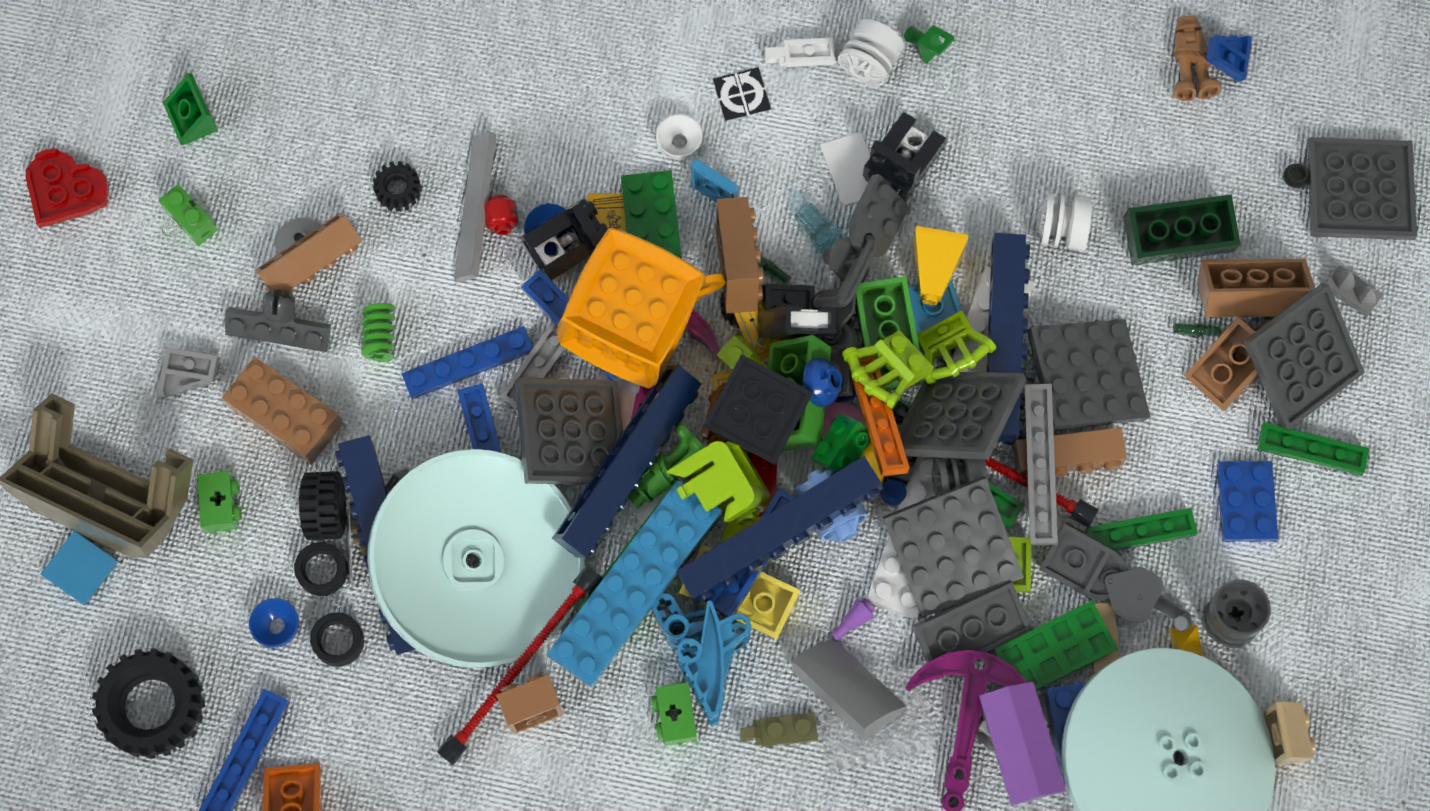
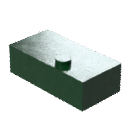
[1123,194,1241,266]

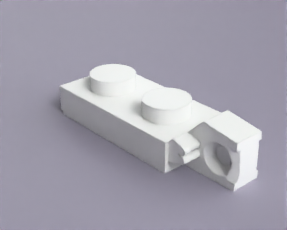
[764,37,836,67]

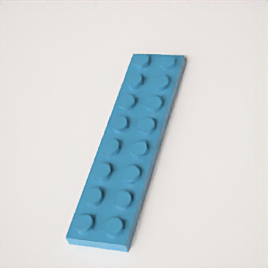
[547,480,722,688]

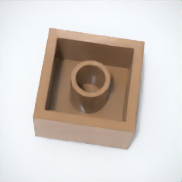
[496,673,564,735]

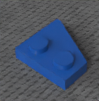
[1206,35,1252,82]

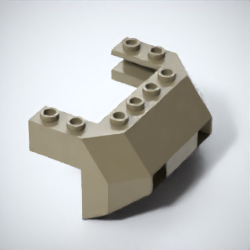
[0,393,193,558]

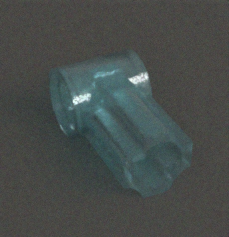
[794,202,845,255]

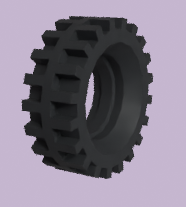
[92,649,205,759]

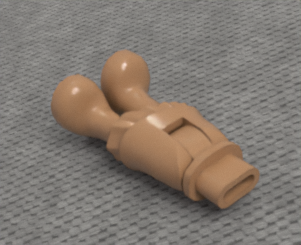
[1173,16,1222,101]

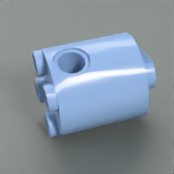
[793,468,868,542]

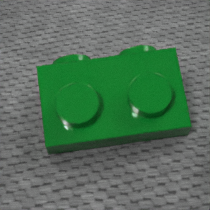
[811,414,871,473]

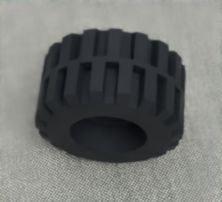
[299,471,346,540]

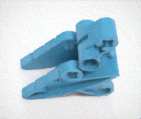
[652,593,751,727]

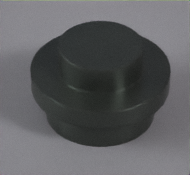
[1283,163,1309,189]

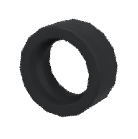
[294,542,348,596]
[310,613,364,667]

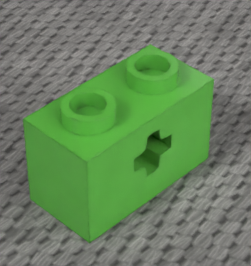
[197,471,242,533]
[651,682,697,746]

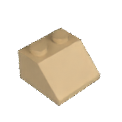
[1264,701,1315,766]

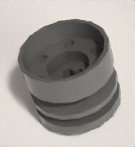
[931,457,989,495]
[1203,580,1271,648]

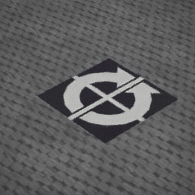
[713,67,771,121]

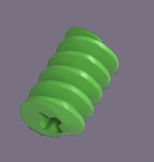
[361,303,396,362]

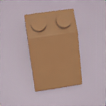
[1184,317,1259,411]

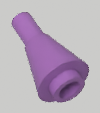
[830,598,876,641]

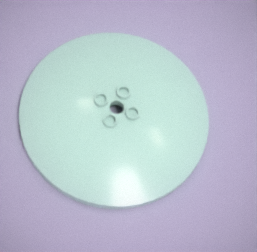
[367,449,584,668]
[1061,648,1275,811]

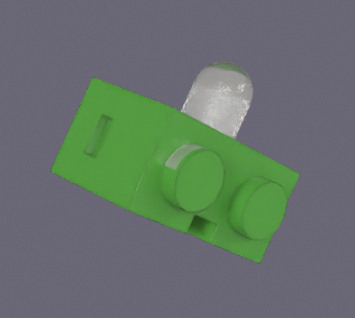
[158,184,218,246]

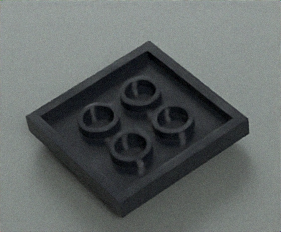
[703,354,813,465]

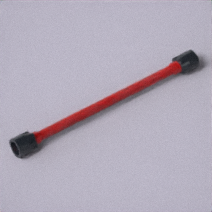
[892,401,1099,528]
[437,565,603,765]

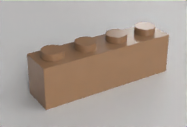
[254,212,362,298]
[1012,428,1127,477]

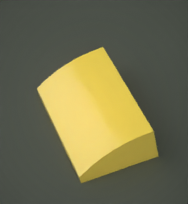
[679,544,801,640]

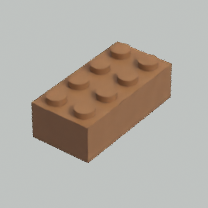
[716,197,764,313]
[1197,259,1315,318]
[222,356,344,465]

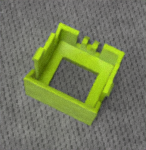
[667,441,771,525]

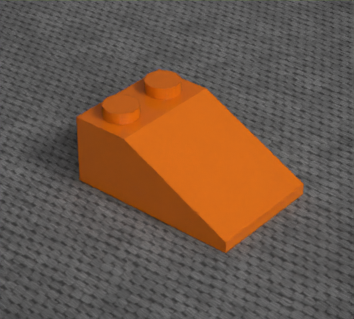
[263,763,323,811]

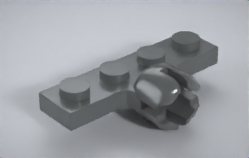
[225,289,331,352]

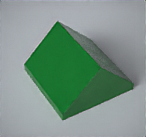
[163,73,218,145]

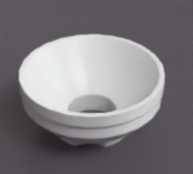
[656,114,703,160]

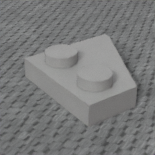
[156,347,220,399]

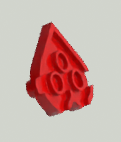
[26,148,110,228]

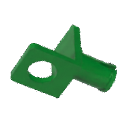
[904,25,955,64]

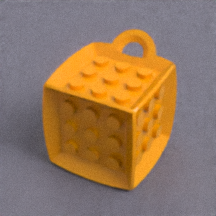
[556,228,726,388]

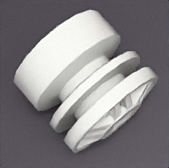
[838,19,905,86]
[1038,192,1092,251]

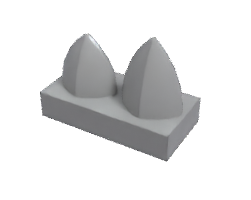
[1326,265,1383,317]

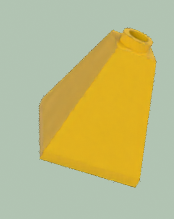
[912,226,968,305]

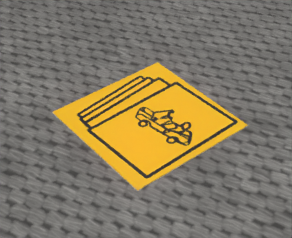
[587,193,627,232]

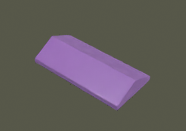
[979,682,1066,806]

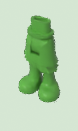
[627,423,705,509]

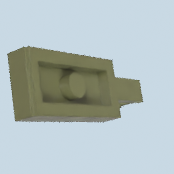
[740,713,818,748]

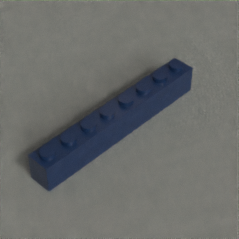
[986,233,1030,443]
[552,364,702,558]
[335,435,416,655]
[676,456,883,603]

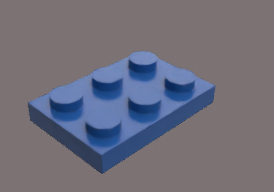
[1217,461,1278,542]

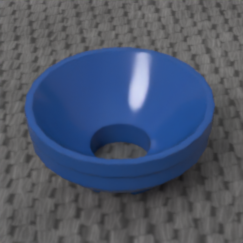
[803,358,843,407]
[249,598,299,648]

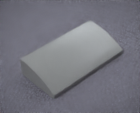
[791,639,907,741]

